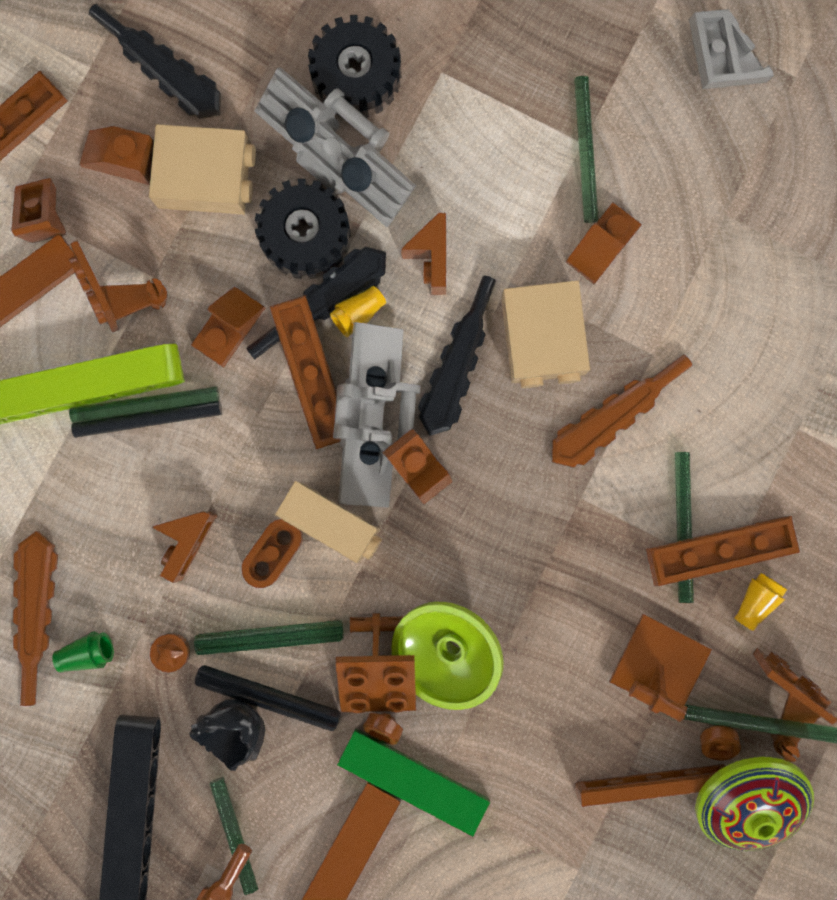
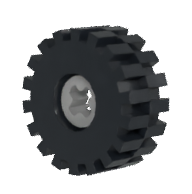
[308,15,402,118]
[255,178,351,279]

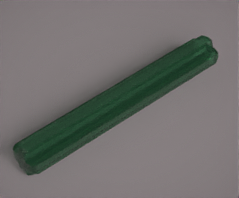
[194,620,344,655]

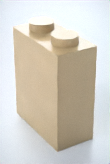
[149,124,256,215]
[501,280,590,388]
[275,481,382,563]

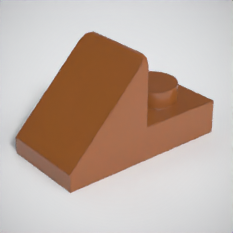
[11,178,66,243]
[566,202,642,284]
[401,213,446,295]
[191,286,266,368]
[382,428,453,505]
[152,511,217,583]

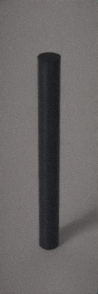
[71,400,222,438]

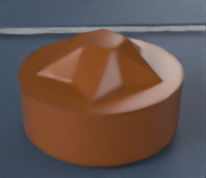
[150,633,190,673]
[363,713,403,745]
[700,726,741,761]

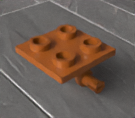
[69,241,168,333]
[336,613,416,713]
[609,614,712,722]
[752,648,837,762]

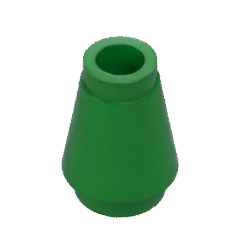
[52,631,114,673]

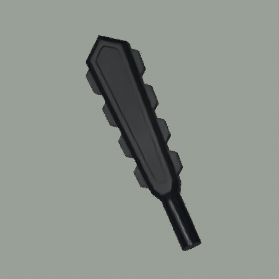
[89,3,221,119]
[246,246,386,360]
[418,275,496,436]

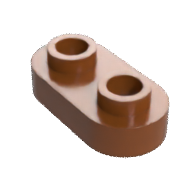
[242,519,303,588]

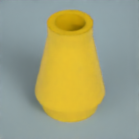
[330,286,386,337]
[734,572,787,631]

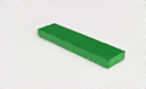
[337,728,490,837]

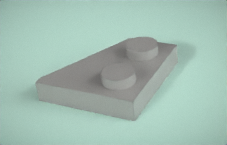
[689,9,774,89]

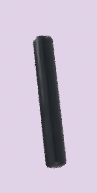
[194,665,341,731]

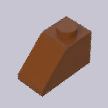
[79,126,154,185]

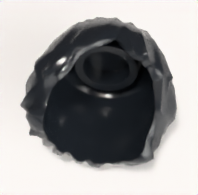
[189,699,266,771]

